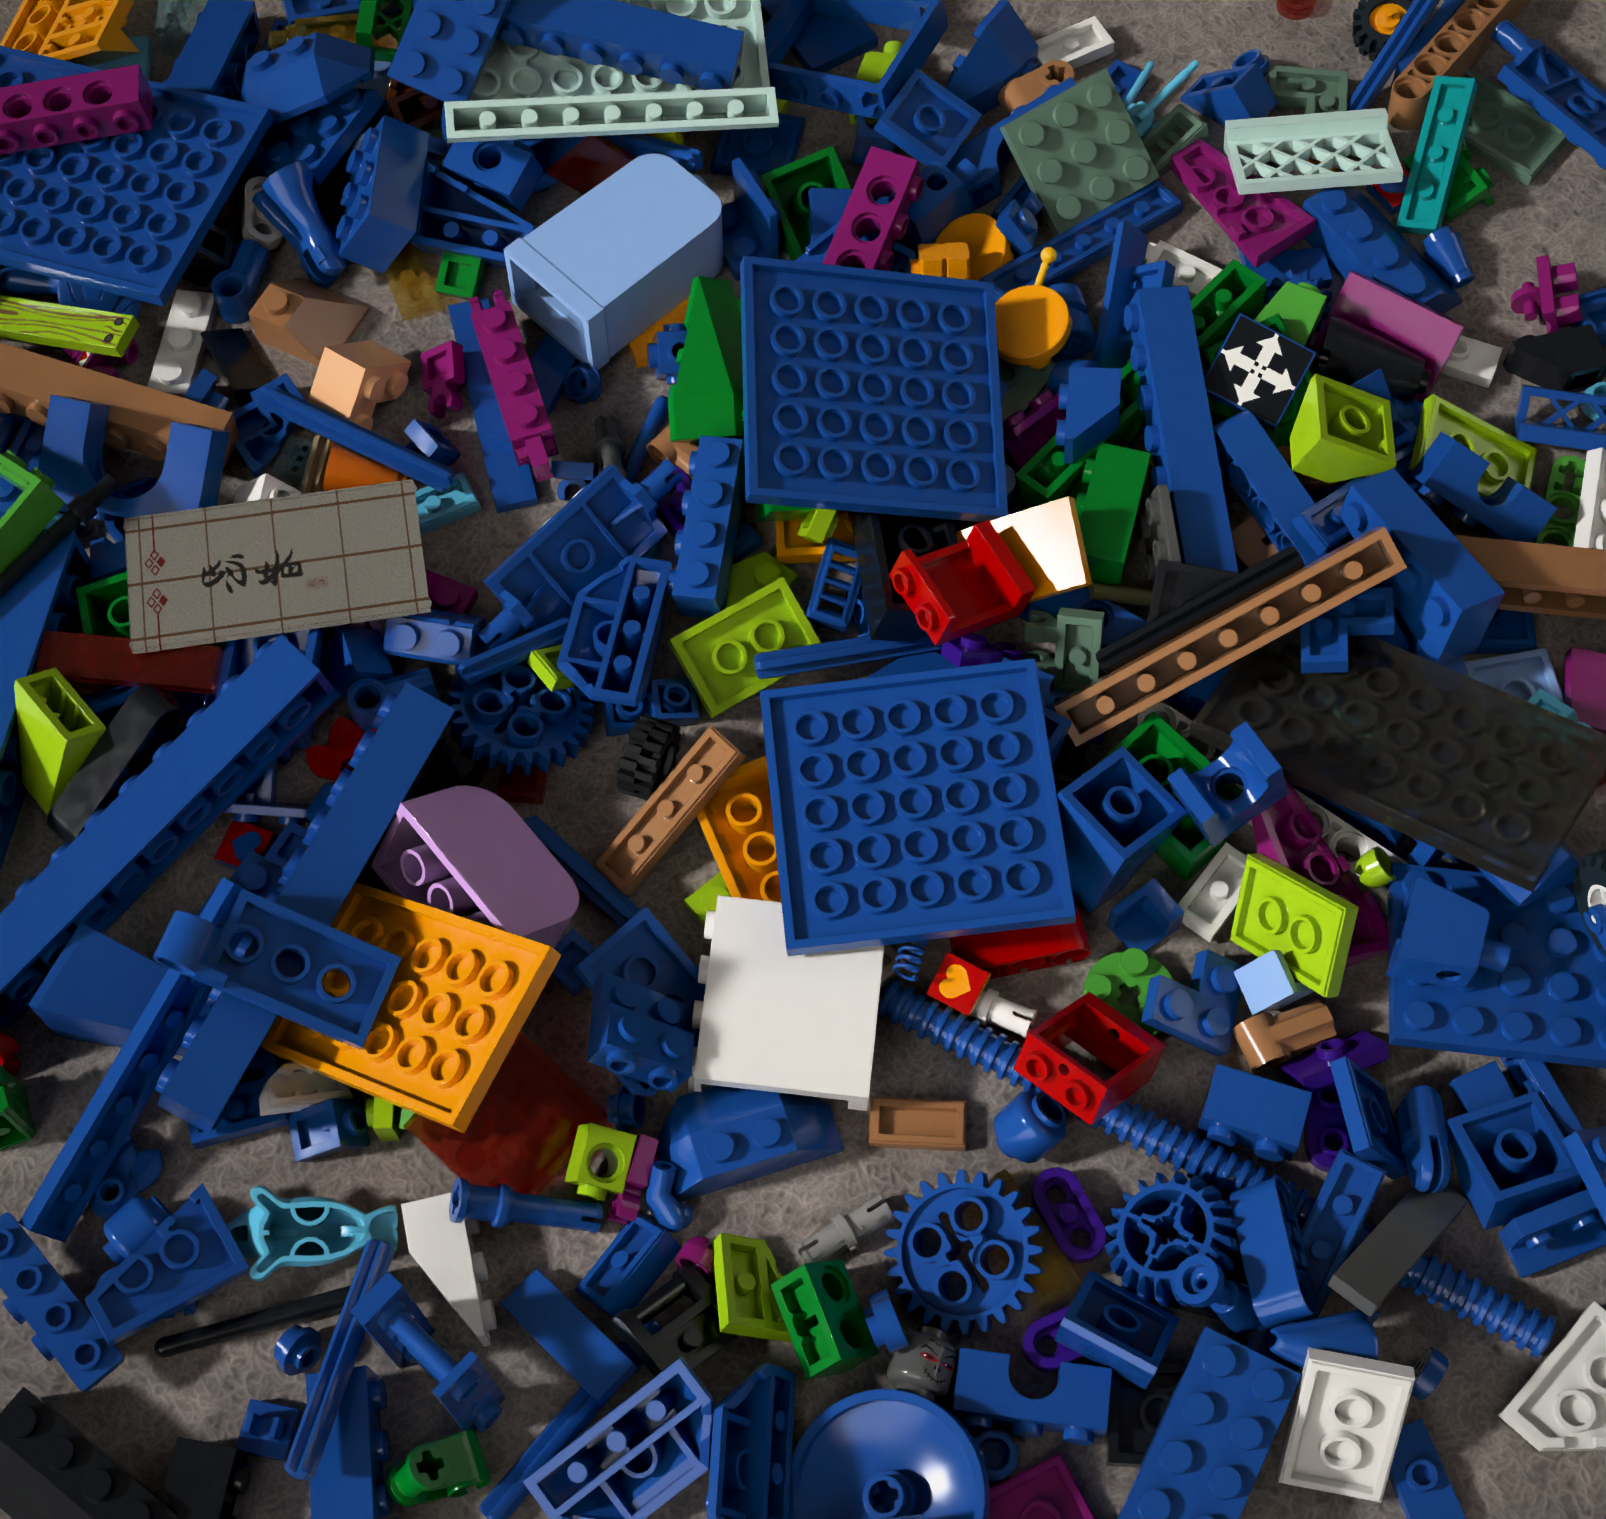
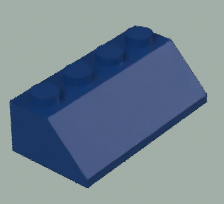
[1302,186,1463,314]

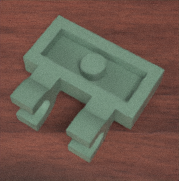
[1024,607,1105,694]

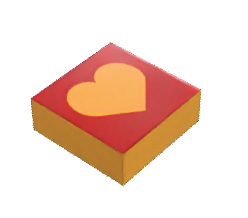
[926,952,991,1016]

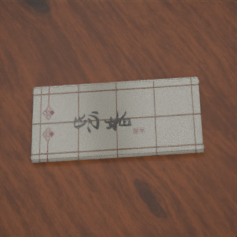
[123,479,432,654]

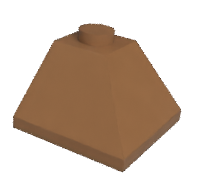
[248,278,370,366]

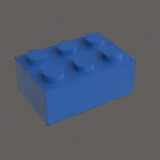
[336,115,430,274]

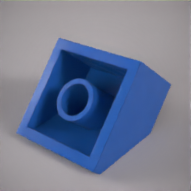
[1446,1091,1582,1230]

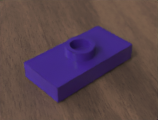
[1279,1029,1390,1092]

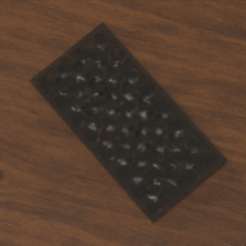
[1190,626,1606,892]

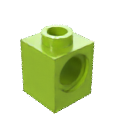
[564,1123,637,1201]

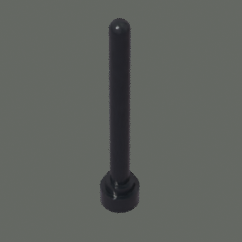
[154,1285,351,1358]

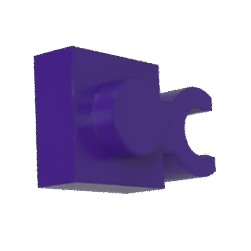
[941,633,1026,667]

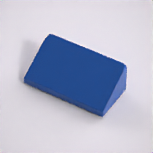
[574,1214,681,1318]

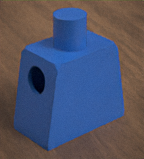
[888,158,981,248]
[1386,876,1511,988]

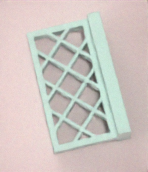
[1223,108,1404,195]

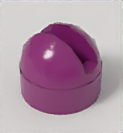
[675,1236,714,1280]

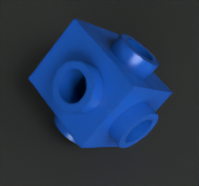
[647,323,687,385]

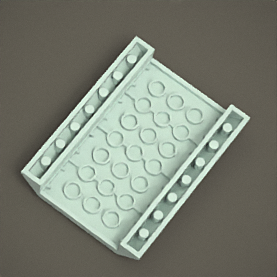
[444,0,779,143]

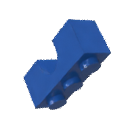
[1410,431,1557,543]
[951,1348,1112,1445]

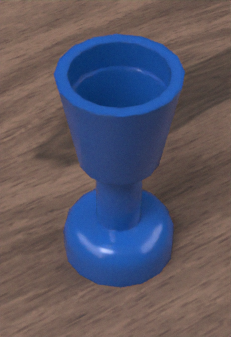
[1173,1254,1261,1334]

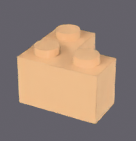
[308,340,411,431]

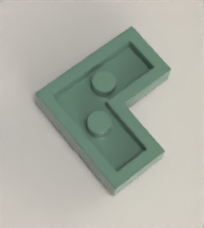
[1267,65,1348,114]

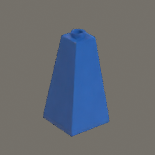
[28,923,212,1056]

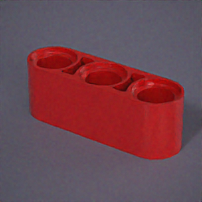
[949,906,1092,979]

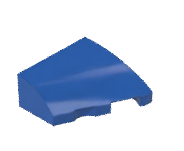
[232,373,305,478]

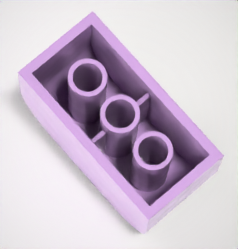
[371,785,579,949]

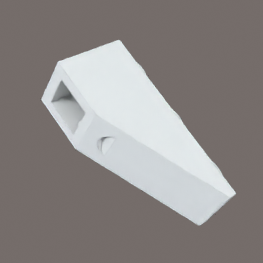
[401,1193,497,1347]

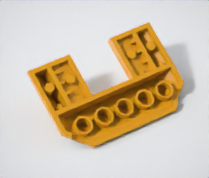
[0,0,141,66]

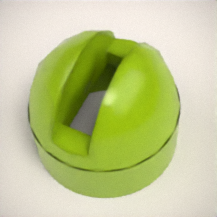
[1355,846,1397,888]

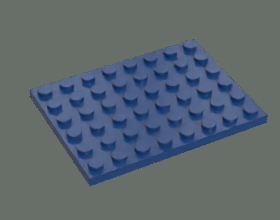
[0,46,274,307]

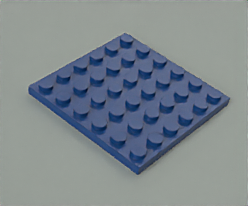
[740,255,1008,522]
[760,658,1076,956]

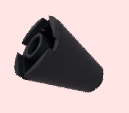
[1313,316,1431,401]

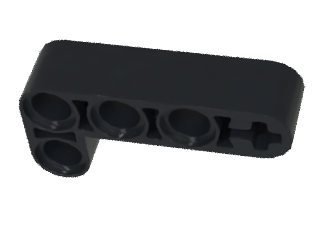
[47,684,198,843]

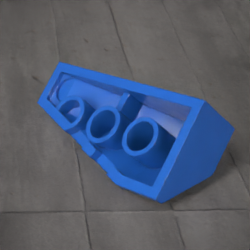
[946,0,1040,115]

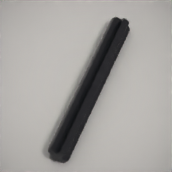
[1095,546,1304,673]

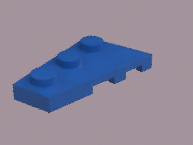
[85,1183,249,1347]

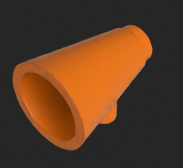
[323,442,409,497]

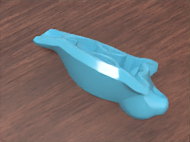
[226,1185,398,1281]

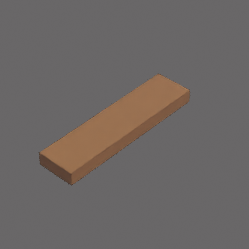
[593,725,747,896]

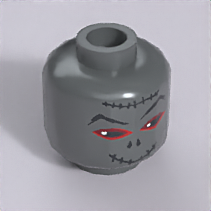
[887,1326,959,1402]

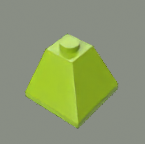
[1289,373,1397,483]

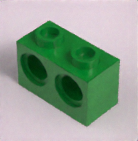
[770,1259,879,1380]

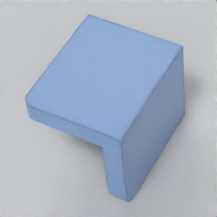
[1234,949,1314,1015]

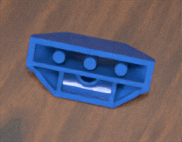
[236,32,375,126]
[557,555,672,707]
[655,1086,844,1202]
[523,1356,714,1519]
[706,1363,796,1519]

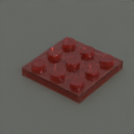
[403,1030,607,1226]

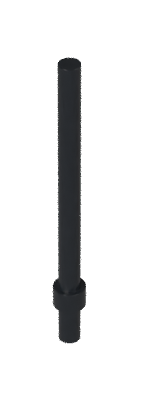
[0,474,120,599]

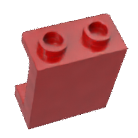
[889,520,1036,646]

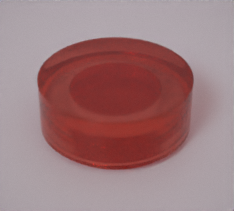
[1276,0,1316,20]

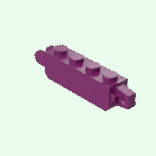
[468,289,559,482]

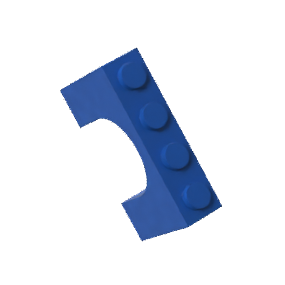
[38,395,230,523]

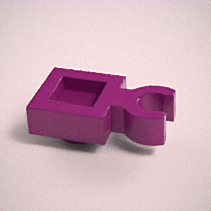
[420,340,465,419]
[607,1134,660,1225]

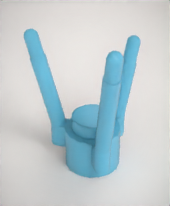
[1123,60,1199,139]

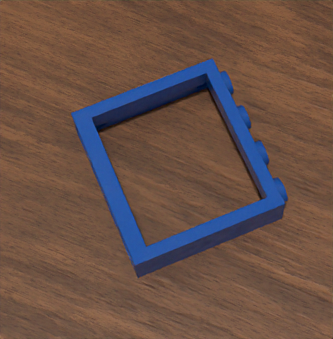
[764,0,948,120]

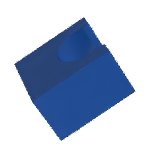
[1167,721,1289,847]

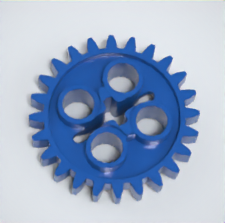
[448,660,593,776]
[884,1169,1047,1335]

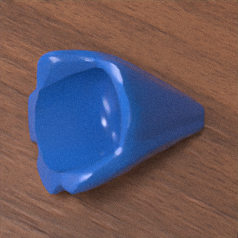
[1269,1309,1380,1372]

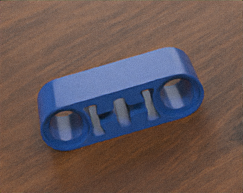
[1230,1176,1318,1329]

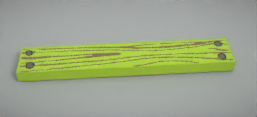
[0,295,140,357]

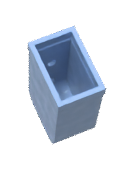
[503,153,724,370]

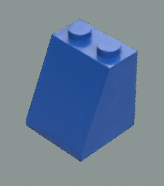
[1057,746,1188,914]

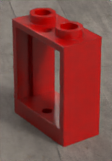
[1013,992,1167,1125]

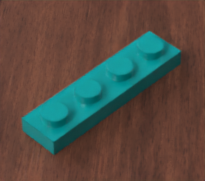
[1396,76,1478,235]

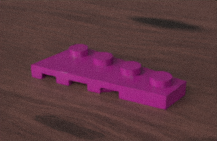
[1170,139,1316,268]

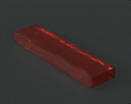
[35,630,224,694]

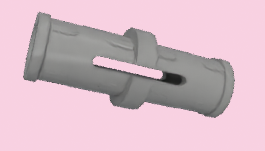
[795,1194,895,1263]

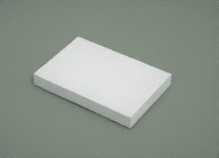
[1278,1347,1415,1503]

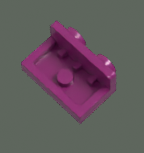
[1002,389,1066,474]

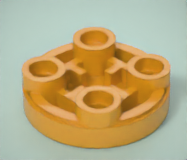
[934,213,1014,281]
[995,285,1073,369]

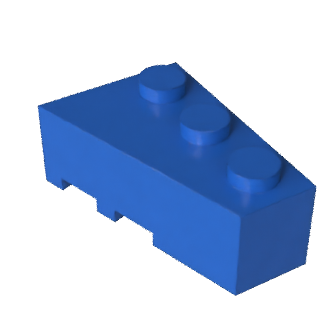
[409,162,536,270]

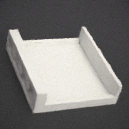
[692,895,885,1111]

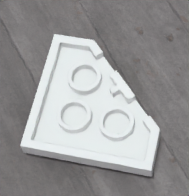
[1498,1301,1606,1452]

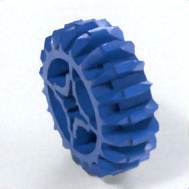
[1104,1170,1240,1308]

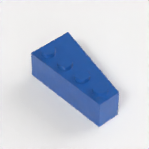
[163,0,260,100]
[1339,468,1505,669]

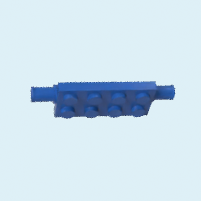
[1490,19,1606,170]
[475,459,684,650]

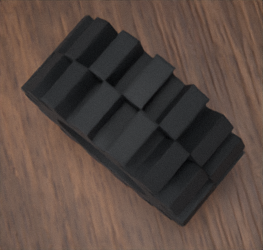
[617,715,681,801]

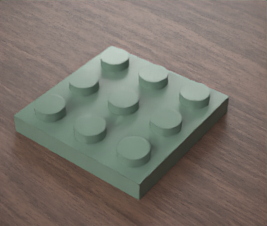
[999,68,1160,236]

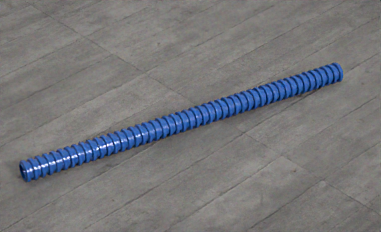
[878,979,1557,1358]

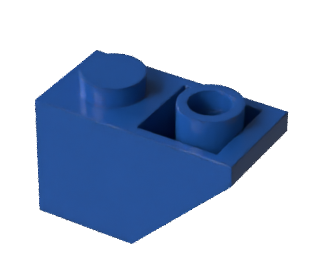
[1056,366,1122,464]

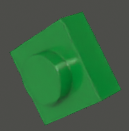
[434,251,486,300]

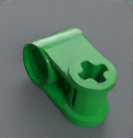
[386,1430,492,1507]

